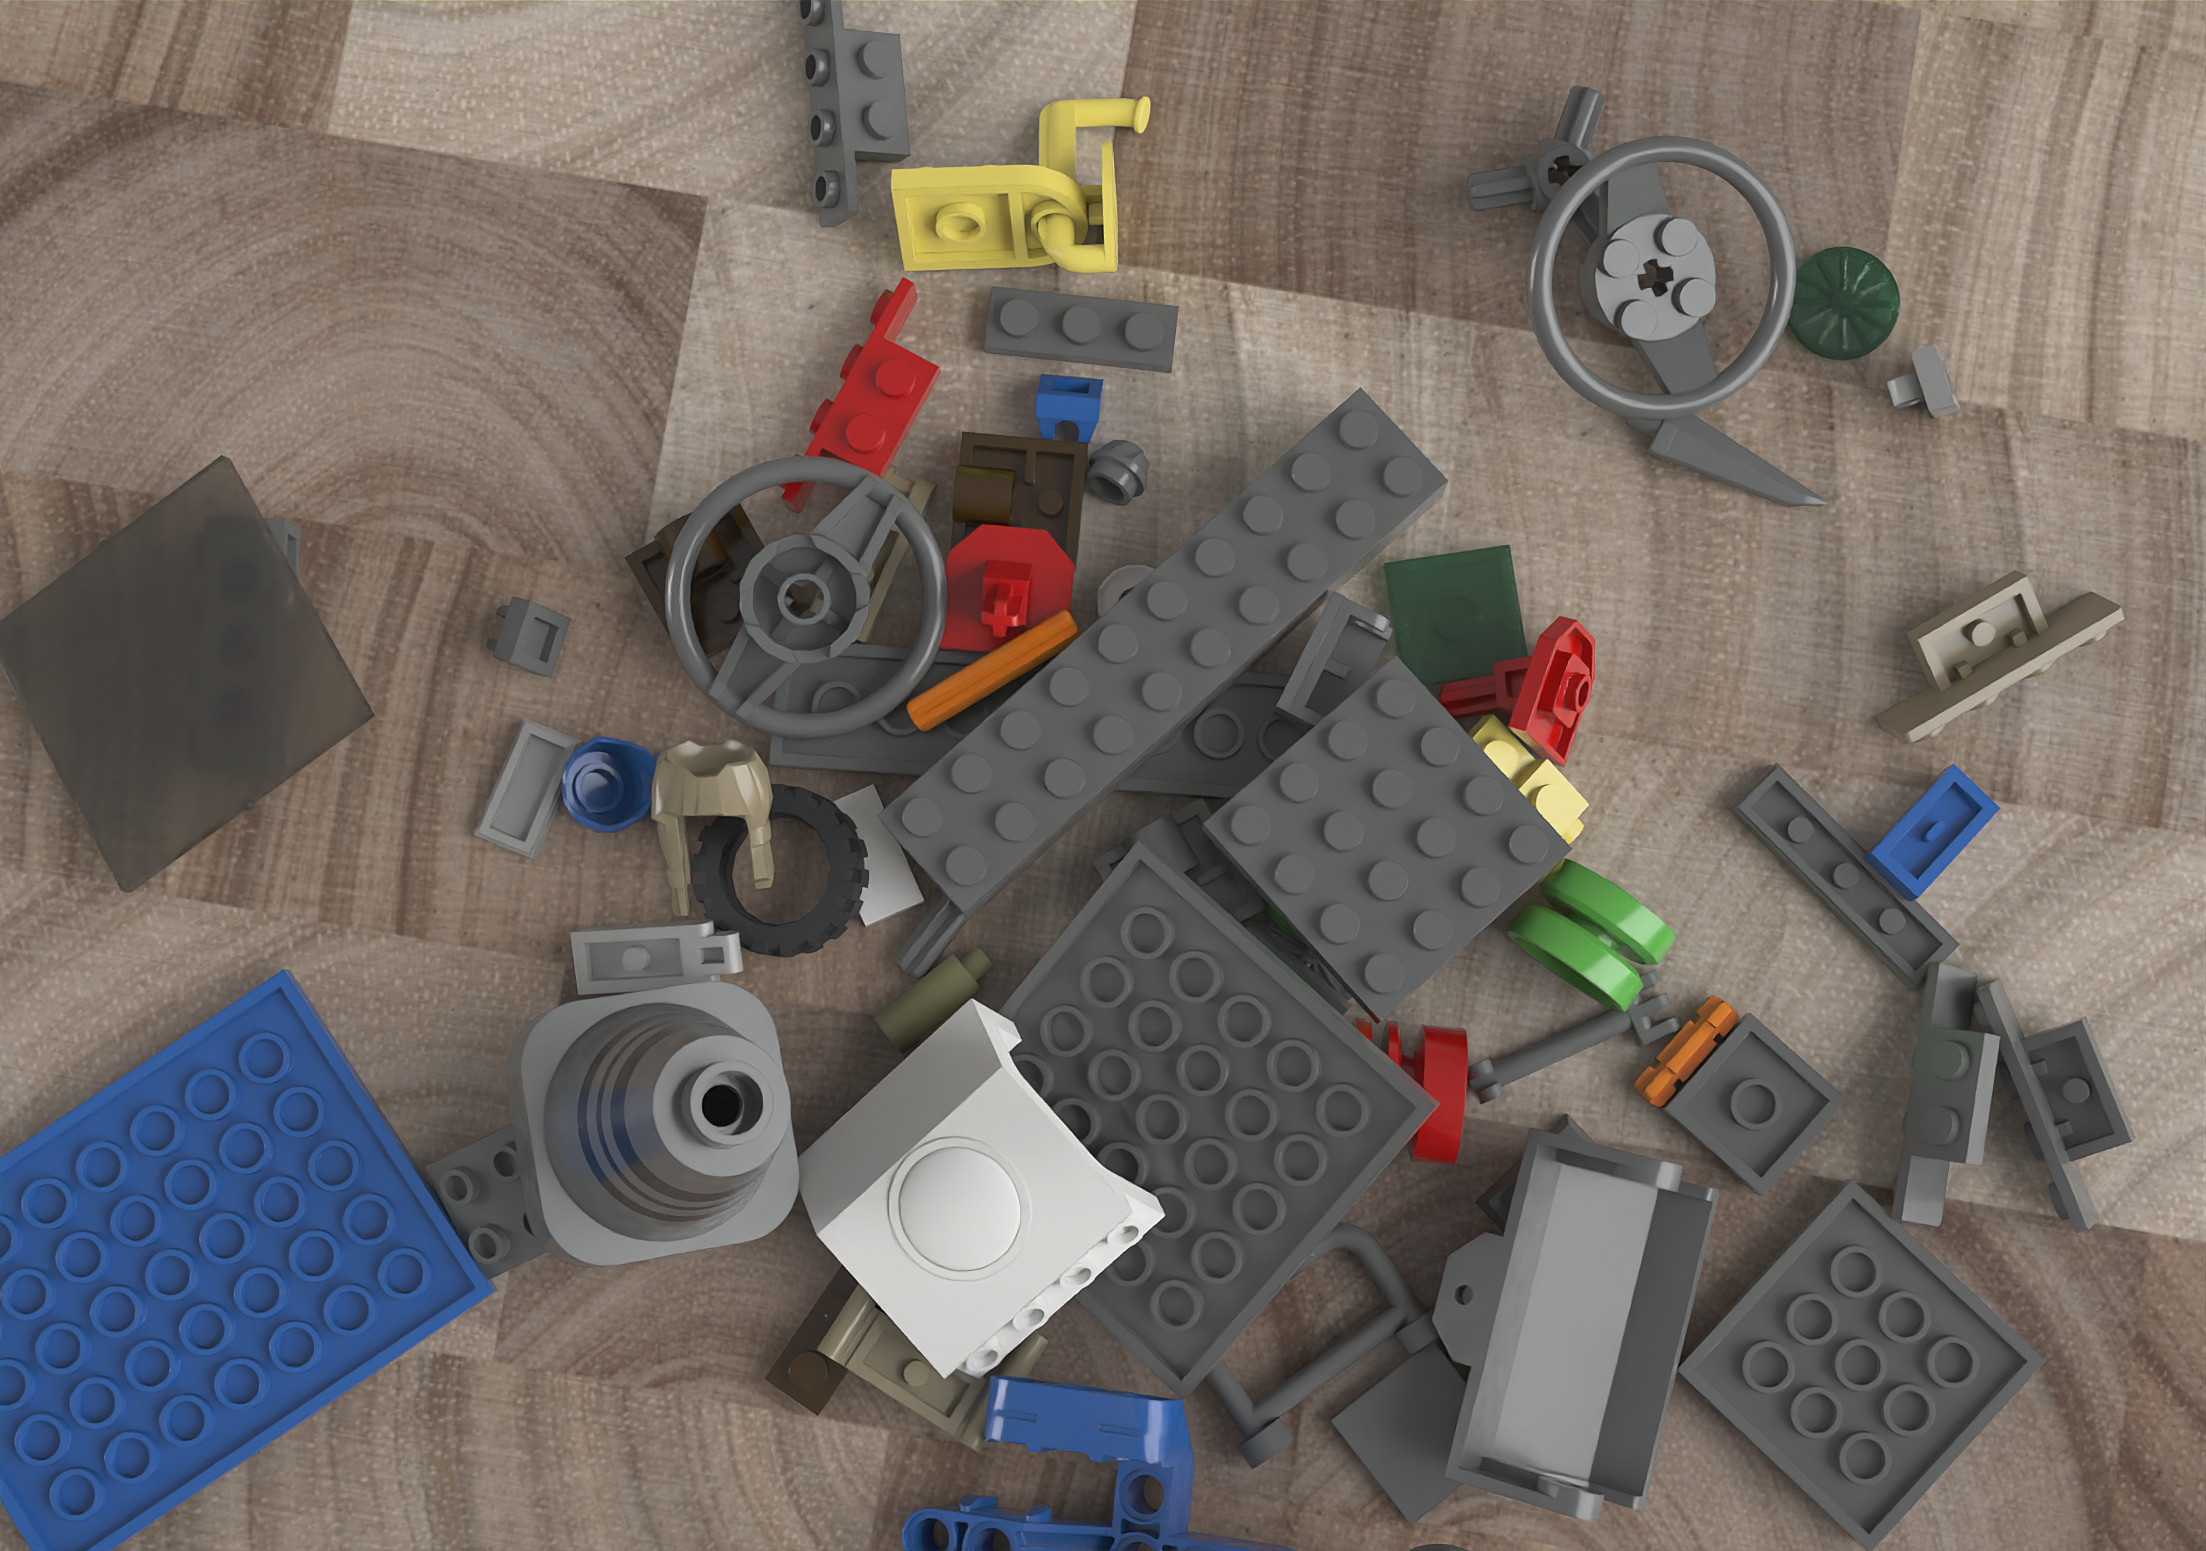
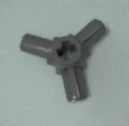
[1466,86,1605,247]

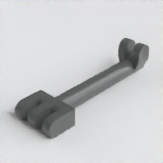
[1467,969,1682,1104]

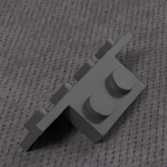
[797,0,910,228]
[1891,962,2000,1227]
[1974,978,2136,1233]

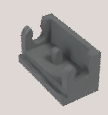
[1273,591,1393,731]

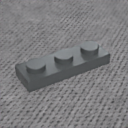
[984,286,1179,373]

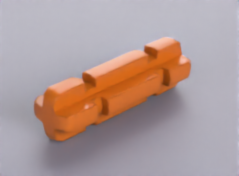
[1633,995,1739,1108]

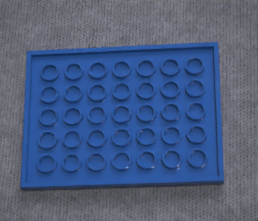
[0,969,498,1551]

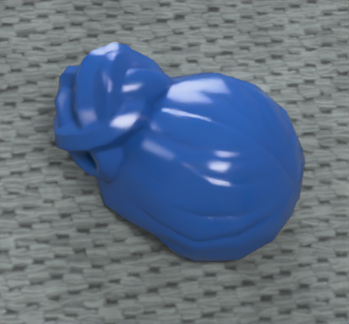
[562,736,661,833]

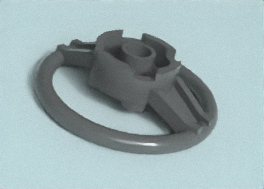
[1526,136,1796,420]
[664,456,948,739]

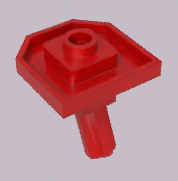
[939,524,1075,660]
[1439,616,1596,767]

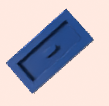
[1863,764,2001,902]

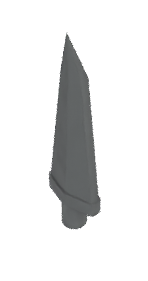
[1625,414,1830,507]

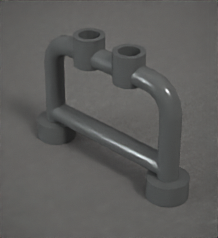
[1205,1223,1440,1469]

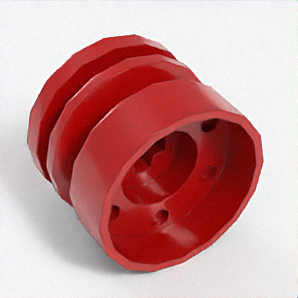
[1352,1018,1468,1165]

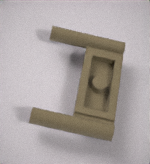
[817,1283,1049,1453]

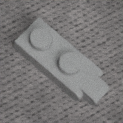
[570,919,744,995]

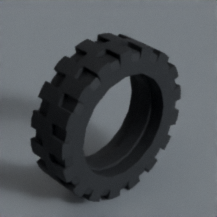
[692,784,869,958]

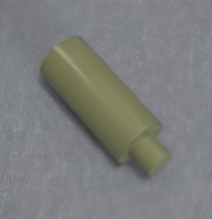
[873,946,994,1054]

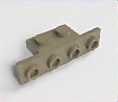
[1875,570,2125,744]

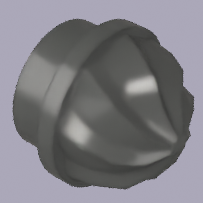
[1086,440,1150,506]

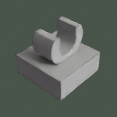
[1886,344,1961,419]

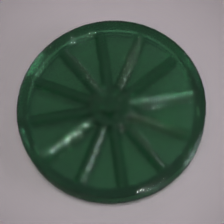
[1788,247,1900,360]

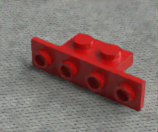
[779,277,941,514]

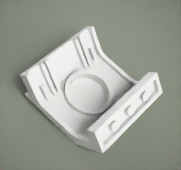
[798,998,1165,1379]

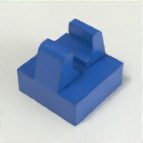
[1035,374,1104,444]

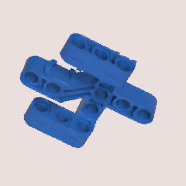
[901,1376,1296,1551]

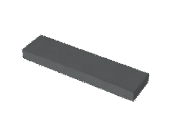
[1729,763,1960,990]

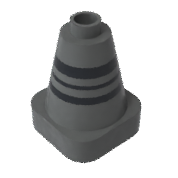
[505,981,800,1268]

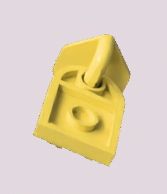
[891,96,1150,274]

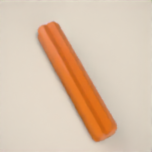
[906,610,1081,732]

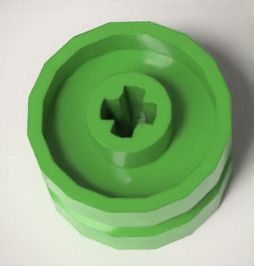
[1506,858,1677,1013]

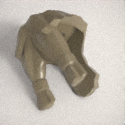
[651,738,775,916]

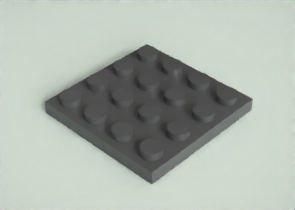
[1201,655,1573,1024]
[1677,1179,2046,1551]

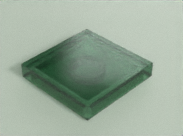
[1383,544,1528,686]

